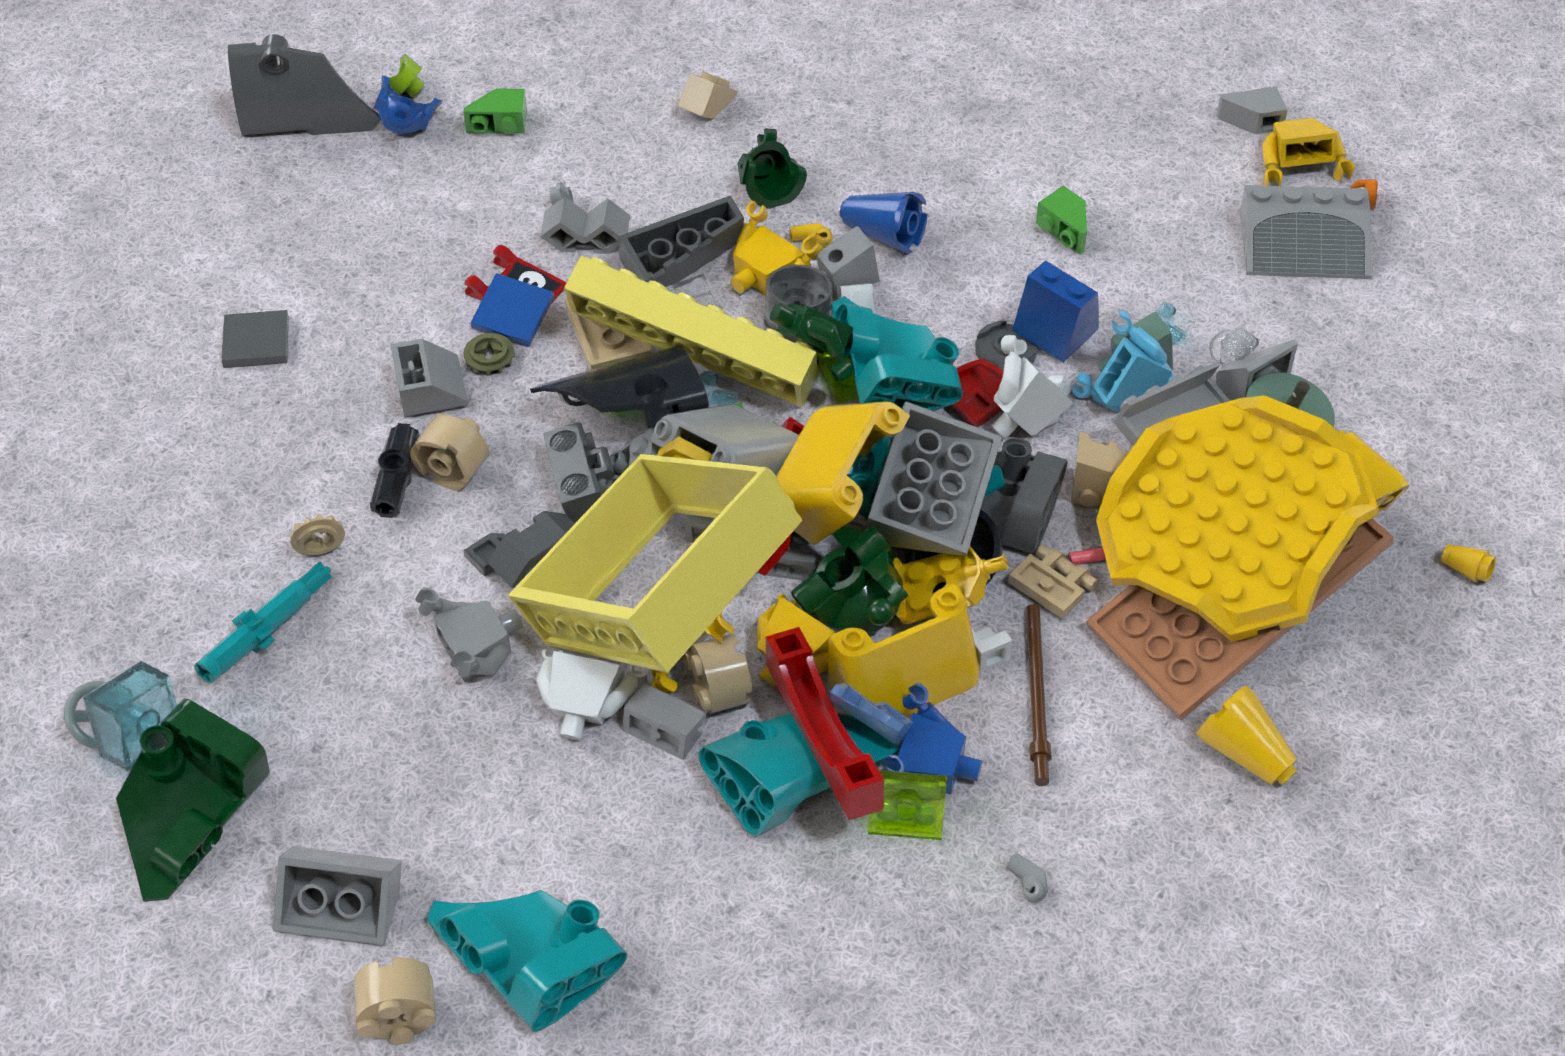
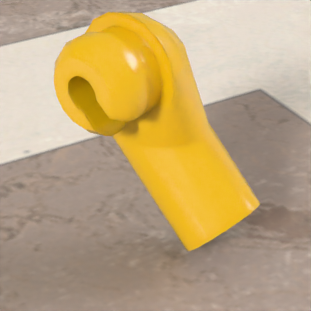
[789,223,833,247]

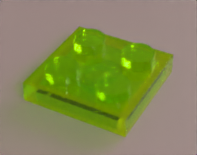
[868,770,947,840]

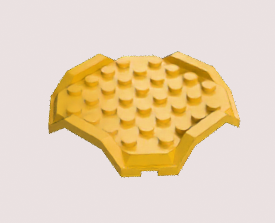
[1096,395,1379,642]

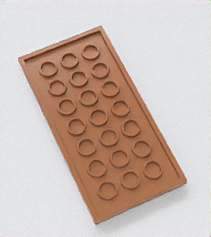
[1086,518,1394,720]

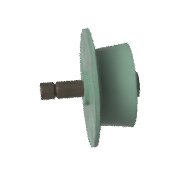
[1246,373,1335,427]

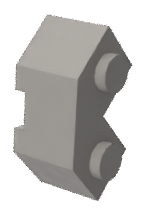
[540,197,630,254]

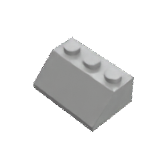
[273,846,402,946]

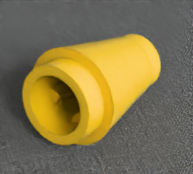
[1441,544,1496,583]

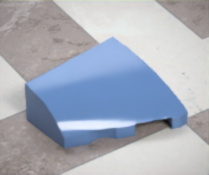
[830,683,913,746]

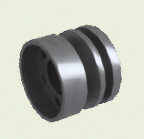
[763,264,832,342]

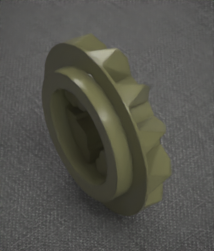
[463,333,515,376]

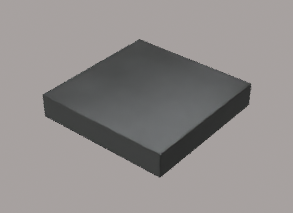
[222,310,289,368]

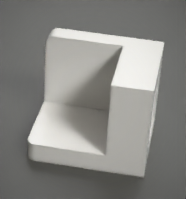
[971,627,1012,673]

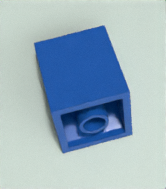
[1012,260,1099,363]

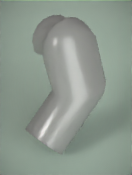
[1007,853,1048,903]

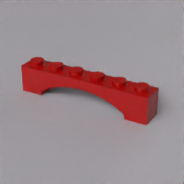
[765,627,884,820]

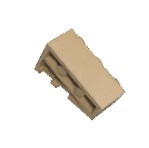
[1071,431,1129,507]

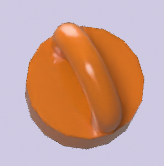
[1350,179,1378,210]

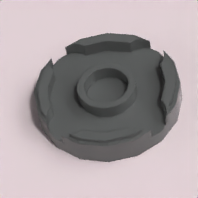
[975,321,1038,371]

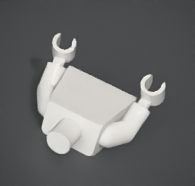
[992,335,1073,439]
[536,649,648,740]

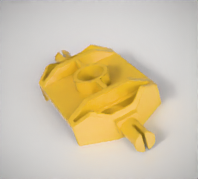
[893,546,1009,625]

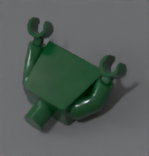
[770,303,854,381]

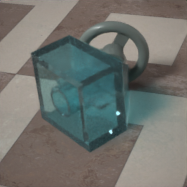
[64,661,177,771]

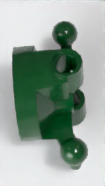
[790,525,908,636]

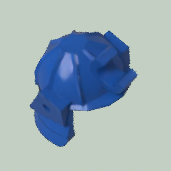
[373,75,442,135]

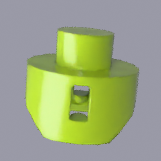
[381,53,425,98]

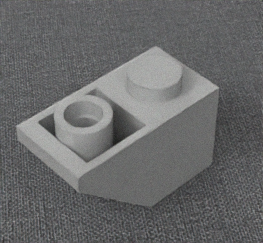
[1217,86,1288,134]

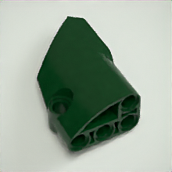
[116,698,270,902]

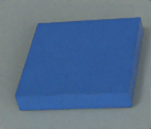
[470,273,554,347]

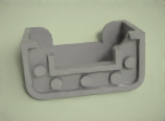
[650,404,799,475]

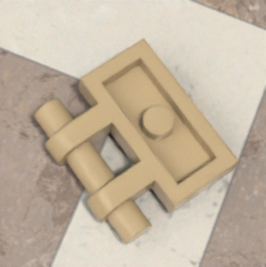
[1008,544,1098,619]

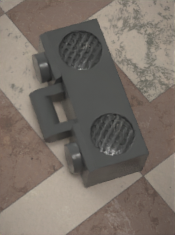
[543,422,614,523]

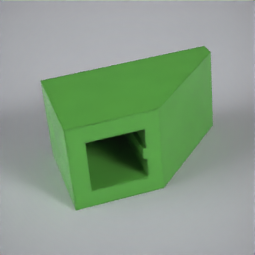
[463,88,527,134]
[1036,185,1087,255]

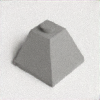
[1216,340,1298,401]

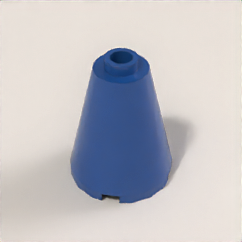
[840,192,927,253]

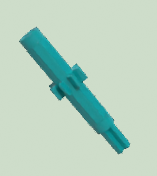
[194,562,332,683]

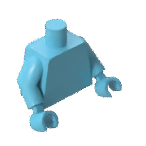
[1073,310,1175,413]

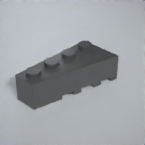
[619,195,744,289]

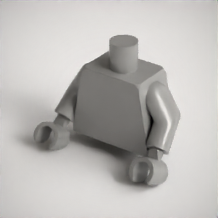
[415,587,523,682]

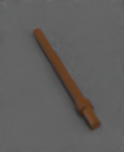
[1026,604,1052,786]

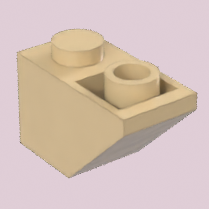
[678,71,738,120]

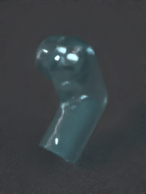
[1155,302,1187,346]
[700,371,738,405]

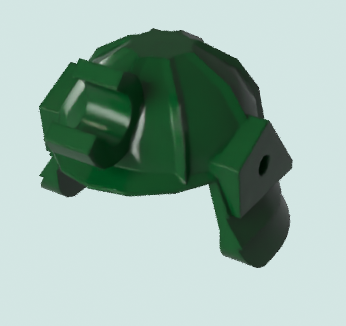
[737,128,807,209]

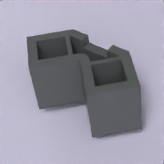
[487,511,575,588]

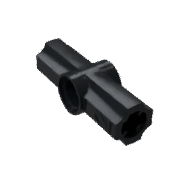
[370,423,420,518]

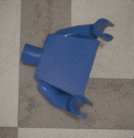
[880,683,983,800]

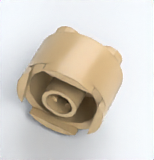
[410,413,490,490]
[683,634,752,714]
[354,957,436,1045]

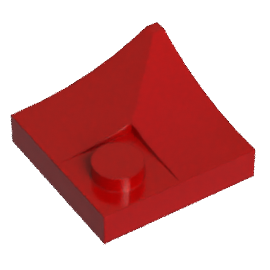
[949,359,1004,428]

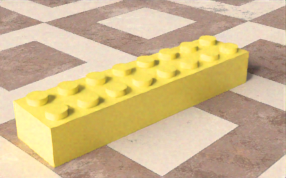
[564,255,818,407]

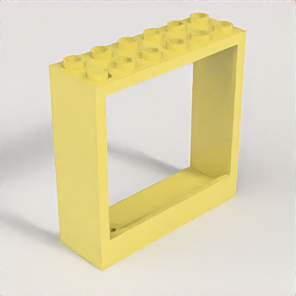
[508,454,803,673]

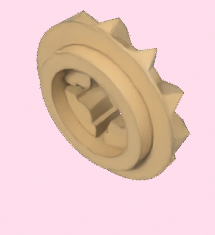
[289,514,345,556]

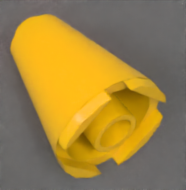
[1196,685,1298,785]

